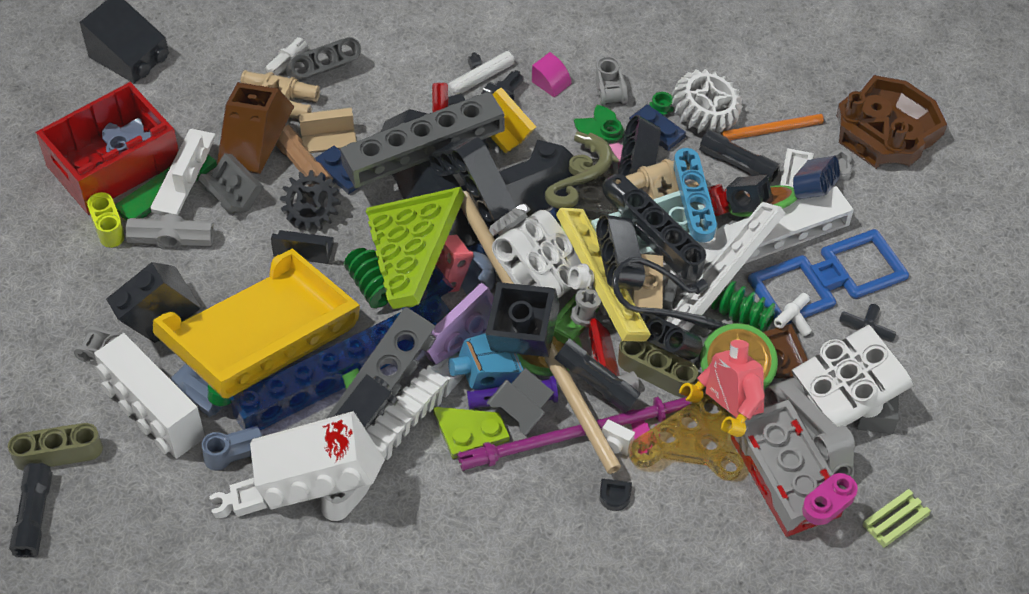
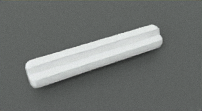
[448,51,515,95]

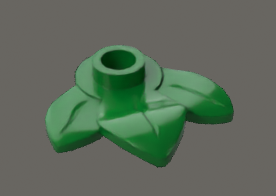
[574,105,624,143]

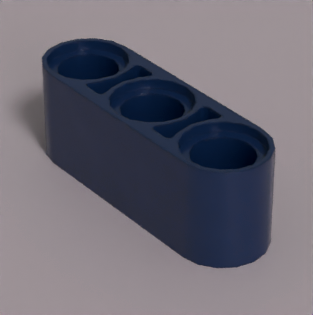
[793,156,840,200]

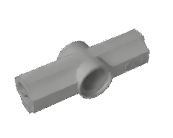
[126,213,214,250]

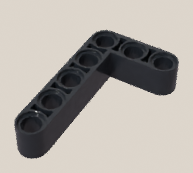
[429,137,517,240]

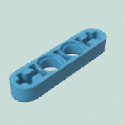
[673,148,717,243]

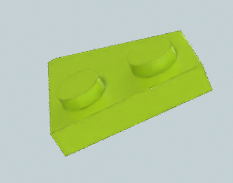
[433,407,509,459]

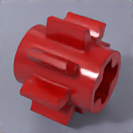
[704,184,729,216]

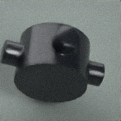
[468,52,482,70]

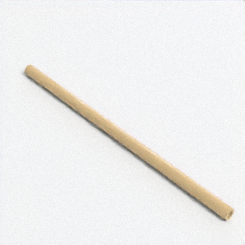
[461,191,621,474]

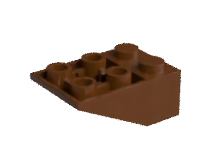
[217,82,295,174]

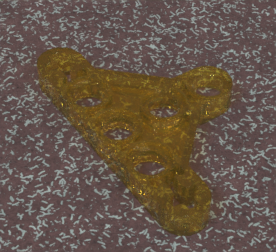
[629,394,744,481]

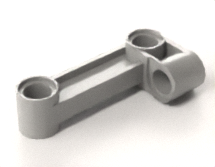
[765,378,855,487]

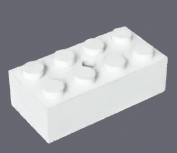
[94,333,205,459]

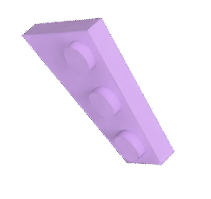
[424,283,494,364]

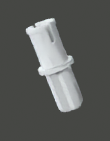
[265,37,308,76]

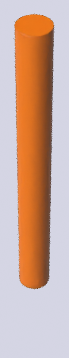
[720,114,824,140]

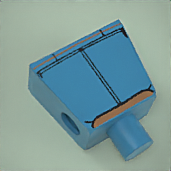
[448,333,524,390]

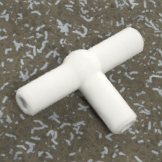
[774,293,812,337]

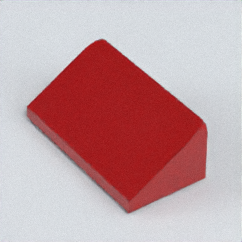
[589,318,620,376]

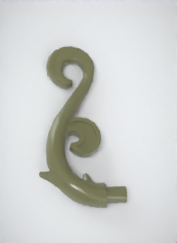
[545,131,620,209]

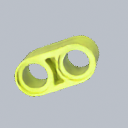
[87,192,125,248]

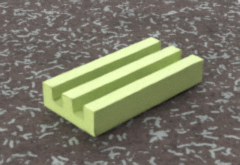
[862,489,931,548]

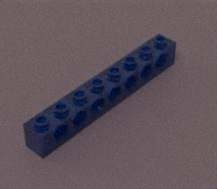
[230,294,451,431]

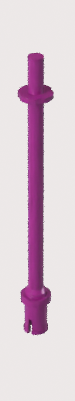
[457,397,691,471]

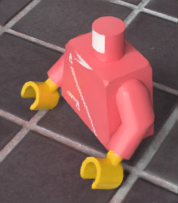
[679,340,765,437]

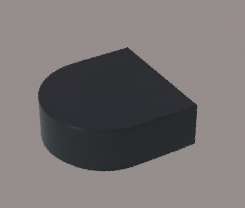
[599,478,632,511]

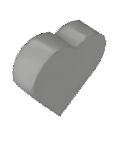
[826,149,852,181]

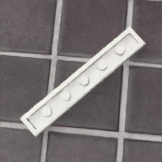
[665,202,786,331]

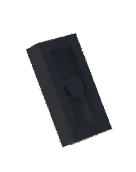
[271,230,334,264]

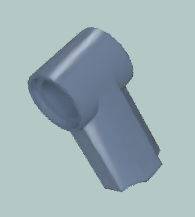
[170,364,223,417]
[202,426,262,471]

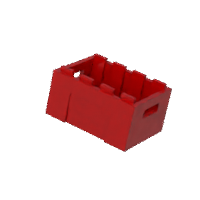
[36,82,179,215]

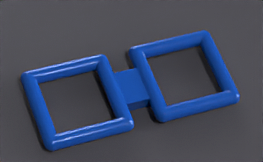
[748,229,909,325]

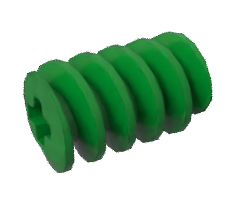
[344,248,388,309]
[711,280,776,332]

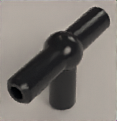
[839,304,896,342]

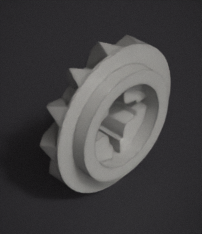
[489,204,530,236]

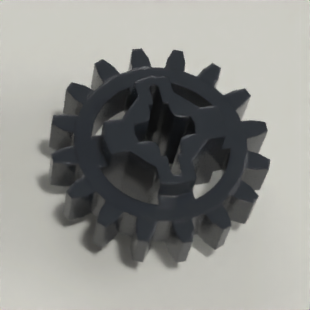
[280,170,341,231]

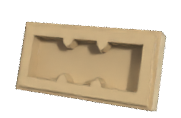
[632,254,663,309]

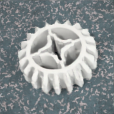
[672,69,743,134]

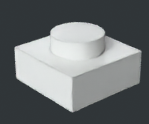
[602,420,635,456]

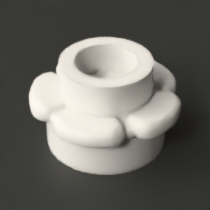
[569,263,594,290]

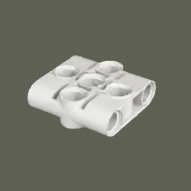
[492,210,582,298]
[791,325,913,427]

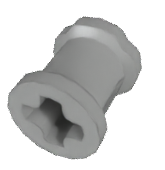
[571,288,601,327]

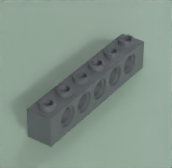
[340,91,505,189]
[326,307,436,425]

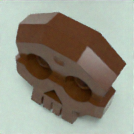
[836,75,947,169]

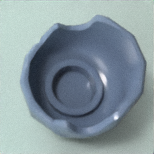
[461,252,496,295]

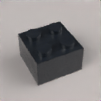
[486,282,560,357]

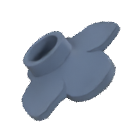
[102,119,151,154]

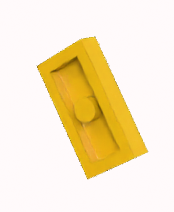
[490,88,536,153]

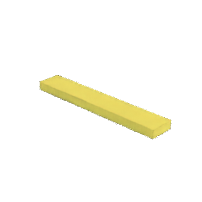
[556,208,651,341]

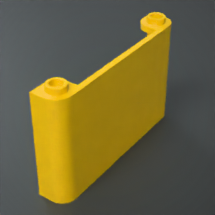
[153,248,360,398]

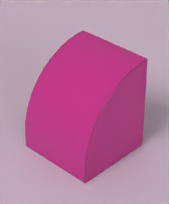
[532,52,572,97]

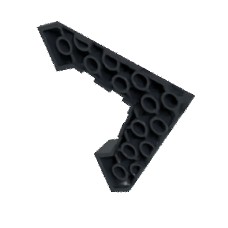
[380,109,584,248]

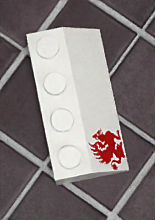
[250,411,385,509]

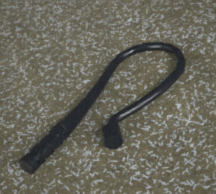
[612,257,729,331]

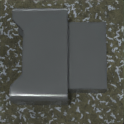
[487,368,554,436]

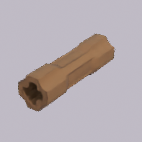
[275,125,333,187]

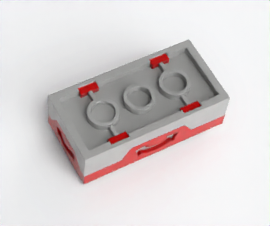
[730,400,843,537]

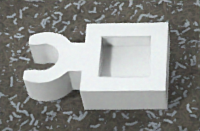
[210,478,267,518]

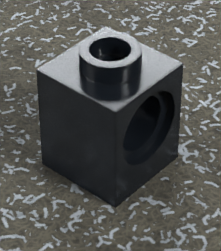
[726,175,773,213]

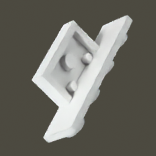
[151,129,216,215]

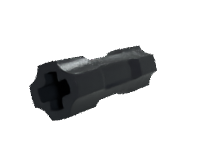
[699,129,781,185]
[554,338,641,414]
[9,463,53,557]

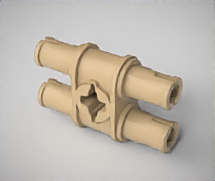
[241,70,320,119]
[616,159,699,199]

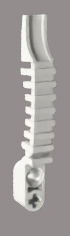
[321,352,465,521]

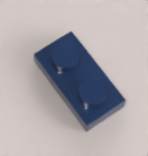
[629,104,686,151]
[315,145,359,195]

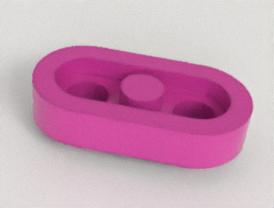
[802,473,858,525]

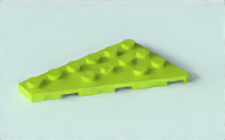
[365,187,465,309]

